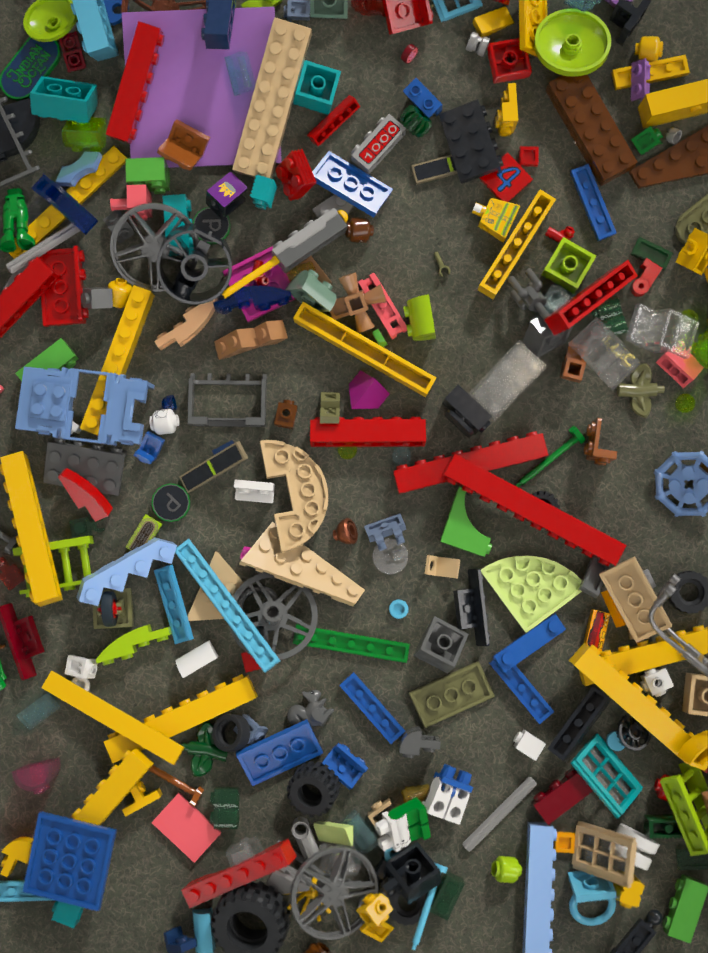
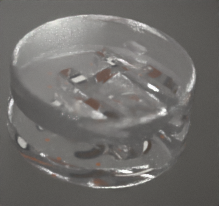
[372,539,408,574]

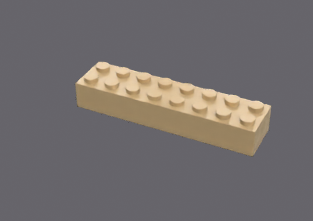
[232,17,312,179]

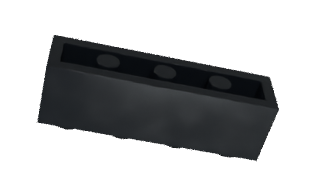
[547,685,611,763]

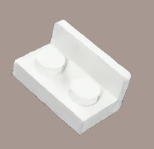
[234,480,275,503]

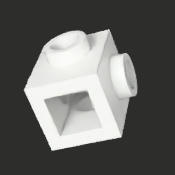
[640,667,674,697]

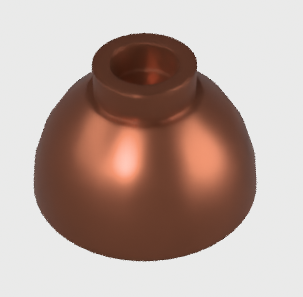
[333,518,358,544]

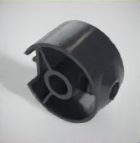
[157,224,232,304]

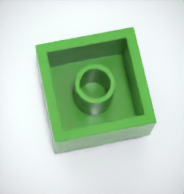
[125,157,170,194]

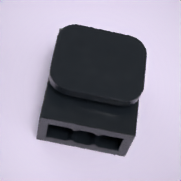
[442,385,492,438]

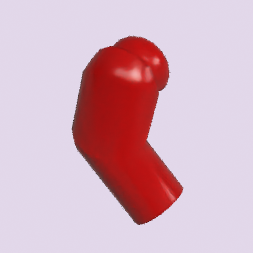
[545,226,575,243]
[252,260,269,288]

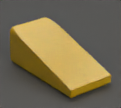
[473,6,514,38]

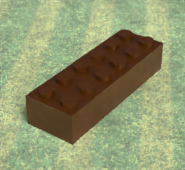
[545,75,638,187]

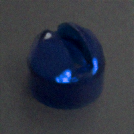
[162,395,177,410]

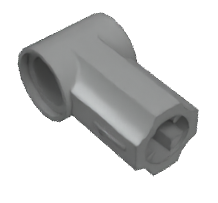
[292,817,320,859]

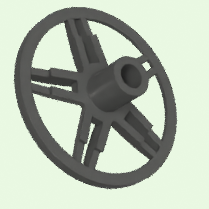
[110,203,199,292]
[229,572,318,660]
[290,846,378,940]

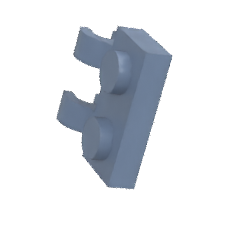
[364,514,407,551]

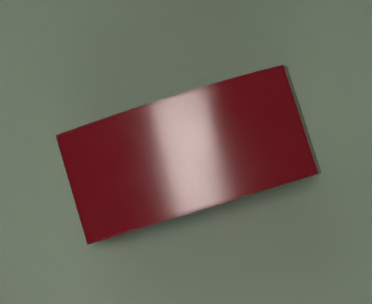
[59,31,87,73]

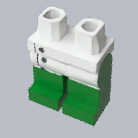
[375,797,431,852]

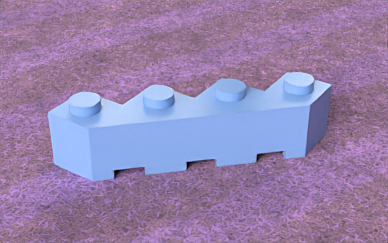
[77,538,177,606]

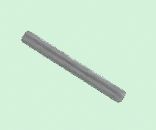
[6,216,89,274]
[463,777,537,852]

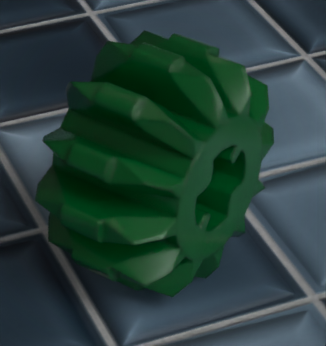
[400,105,432,138]

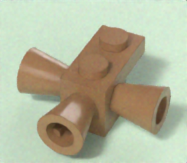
[330,272,387,333]

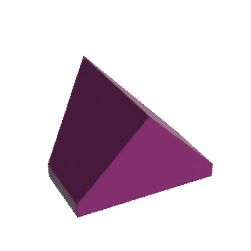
[349,370,390,409]

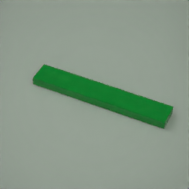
[293,624,410,663]

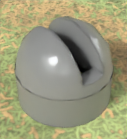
[665,128,682,145]

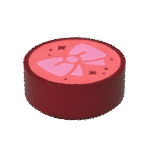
[401,44,418,64]

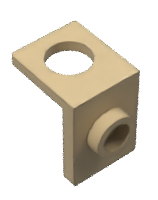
[425,555,460,579]
[368,798,392,826]

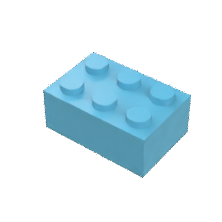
[71,0,119,61]

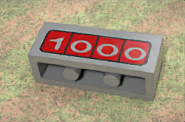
[351,114,406,174]

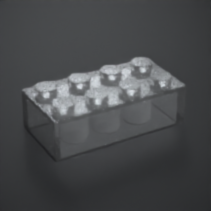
[468,340,547,424]

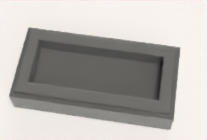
[579,556,610,598]

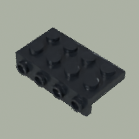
[439,99,504,184]

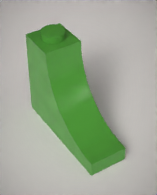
[439,487,492,557]

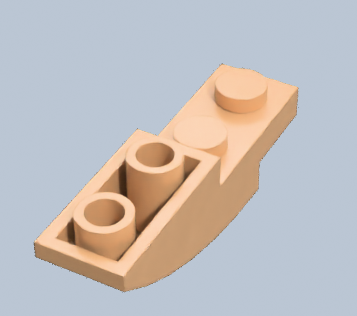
[154,298,219,350]

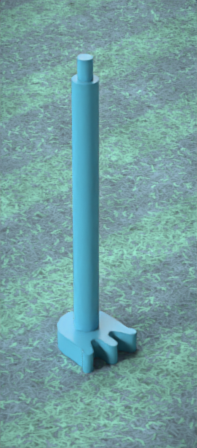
[412,863,448,950]

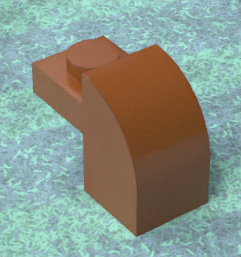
[560,342,588,383]

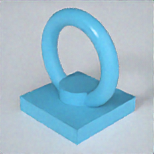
[568,871,616,926]

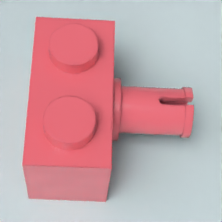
[110,184,152,221]

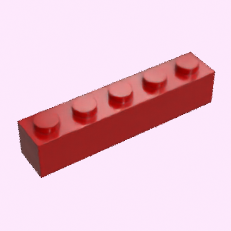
[307,95,360,147]

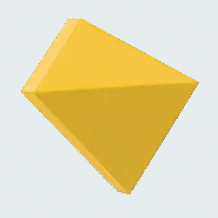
[359,921,394,943]

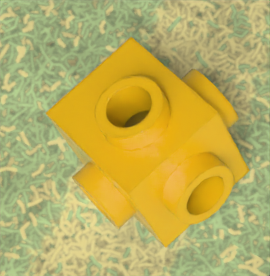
[356,893,393,927]

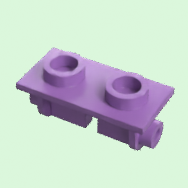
[631,58,651,101]

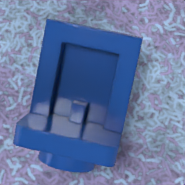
[134,431,165,464]

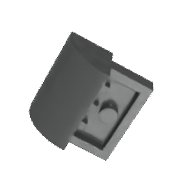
[398,726,441,758]

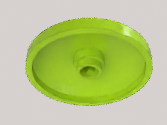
[534,9,611,77]

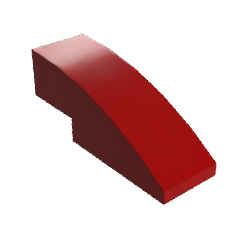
[58,468,113,522]

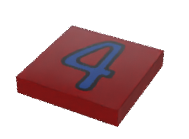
[479,152,533,202]

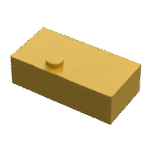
[638,79,708,129]

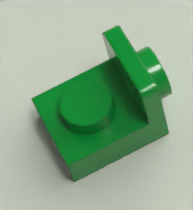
[631,126,663,156]

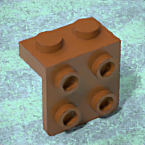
[157,119,211,170]
[583,418,617,466]

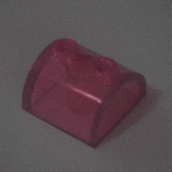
[12,757,61,795]

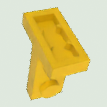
[122,781,163,817]

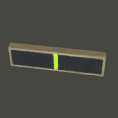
[411,155,458,185]
[179,441,248,493]

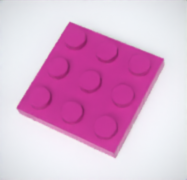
[222,246,295,323]

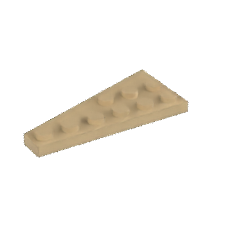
[239,522,365,606]

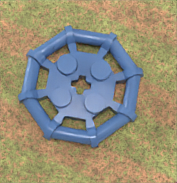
[654,450,708,517]

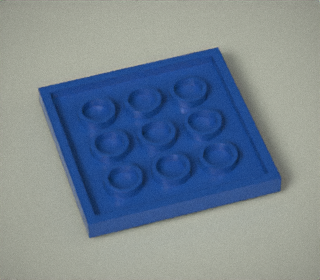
[23,811,117,911]

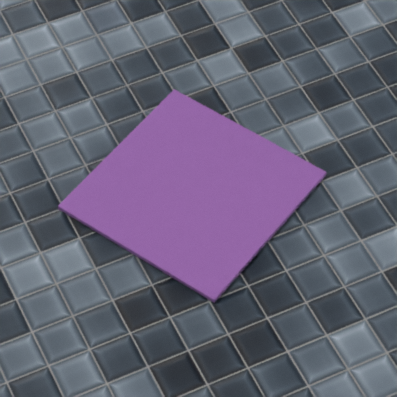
[122,7,282,168]

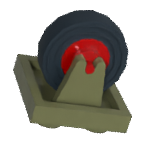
[93,588,134,629]

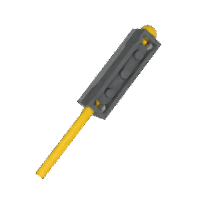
[221,208,348,299]

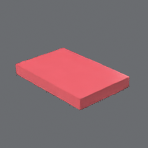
[152,793,222,863]

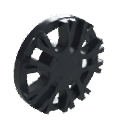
[616,714,652,751]

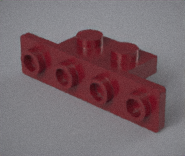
[0,603,45,681]

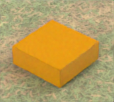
[554,831,575,853]

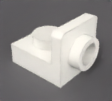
[65,655,98,679]

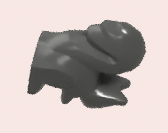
[287,690,334,727]

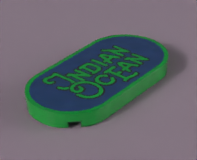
[0,37,61,101]

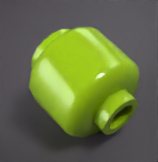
[491,856,522,883]

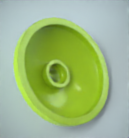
[23,0,77,42]

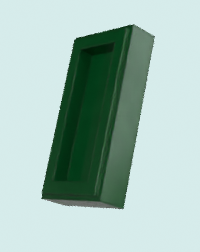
[630,237,673,271]

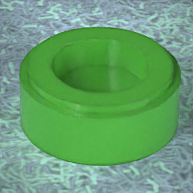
[372,329,388,347]

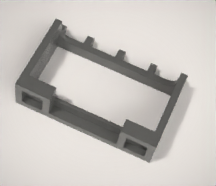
[0,97,40,188]
[188,373,267,427]

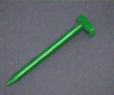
[516,426,586,487]

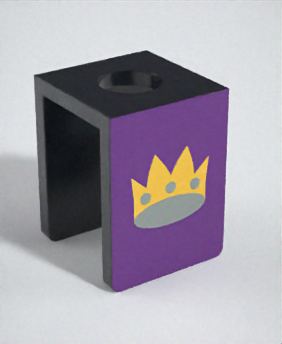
[206,172,247,220]

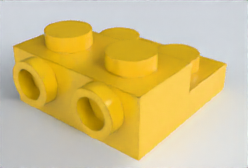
[495,83,518,137]

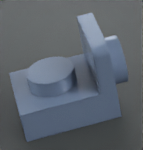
[284,0,310,22]
[233,714,268,744]

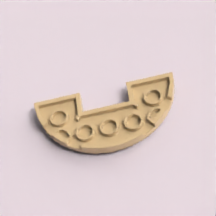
[259,440,328,553]

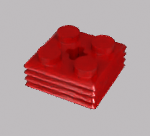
[487,38,532,84]
[276,149,317,201]

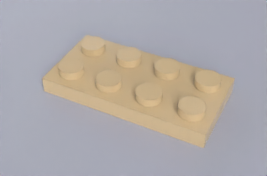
[599,556,672,643]

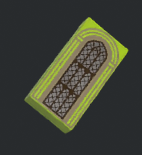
[126,514,163,551]

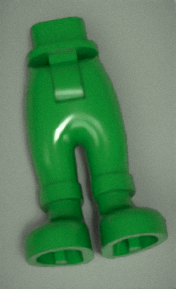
[0,188,35,253]

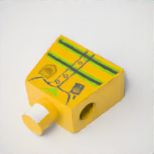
[472,198,520,243]

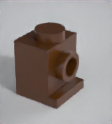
[274,400,298,429]

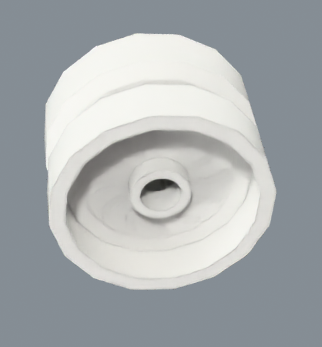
[608,823,660,870]

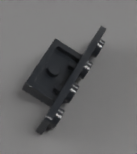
[453,568,490,646]

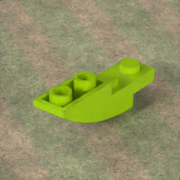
[96,624,172,666]

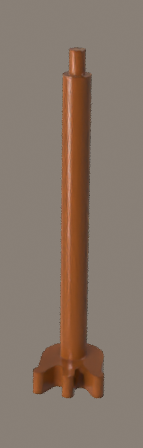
[149,765,205,807]

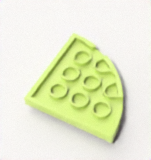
[481,556,582,633]

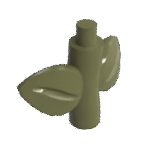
[617,363,665,418]

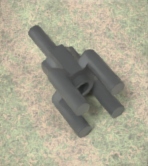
[508,268,550,321]

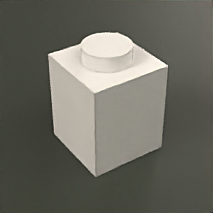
[513,729,546,761]

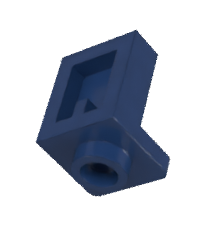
[164,926,197,953]

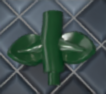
[181,721,228,777]

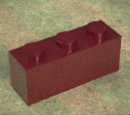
[531,768,593,825]

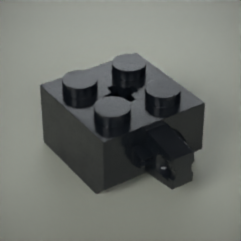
[382,842,441,904]

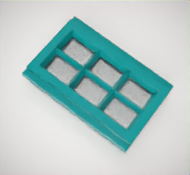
[570,733,643,819]

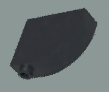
[0,98,40,162]

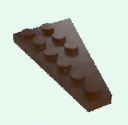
[629,126,708,189]

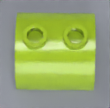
[403,294,436,341]

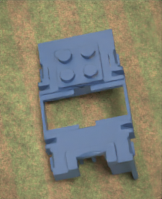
[15,366,155,446]

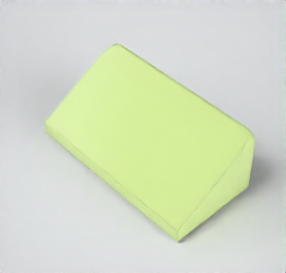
[313,821,353,846]

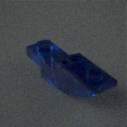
[31,175,98,235]
[213,286,293,314]

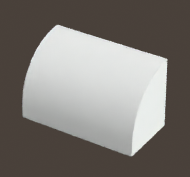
[176,640,219,678]

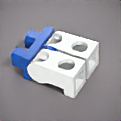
[422,764,473,825]

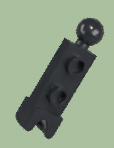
[610,909,663,953]

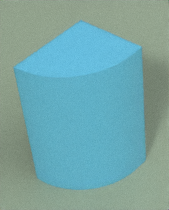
[192,908,216,953]

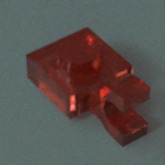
[0,556,25,591]

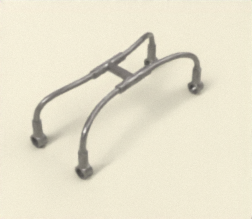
[649,573,708,678]

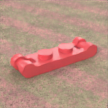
[358,272,407,340]

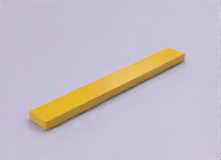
[41,671,185,765]

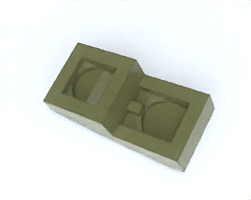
[320,392,340,424]

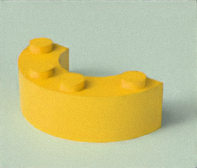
[677,730,708,771]

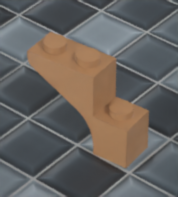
[214,320,288,360]

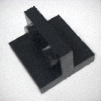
[609,0,651,46]

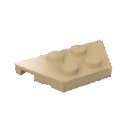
[188,551,244,621]

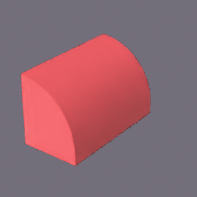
[656,341,705,388]

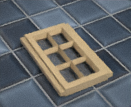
[572,821,637,888]

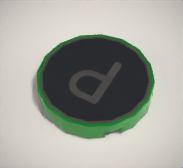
[193,207,231,245]
[152,483,190,522]

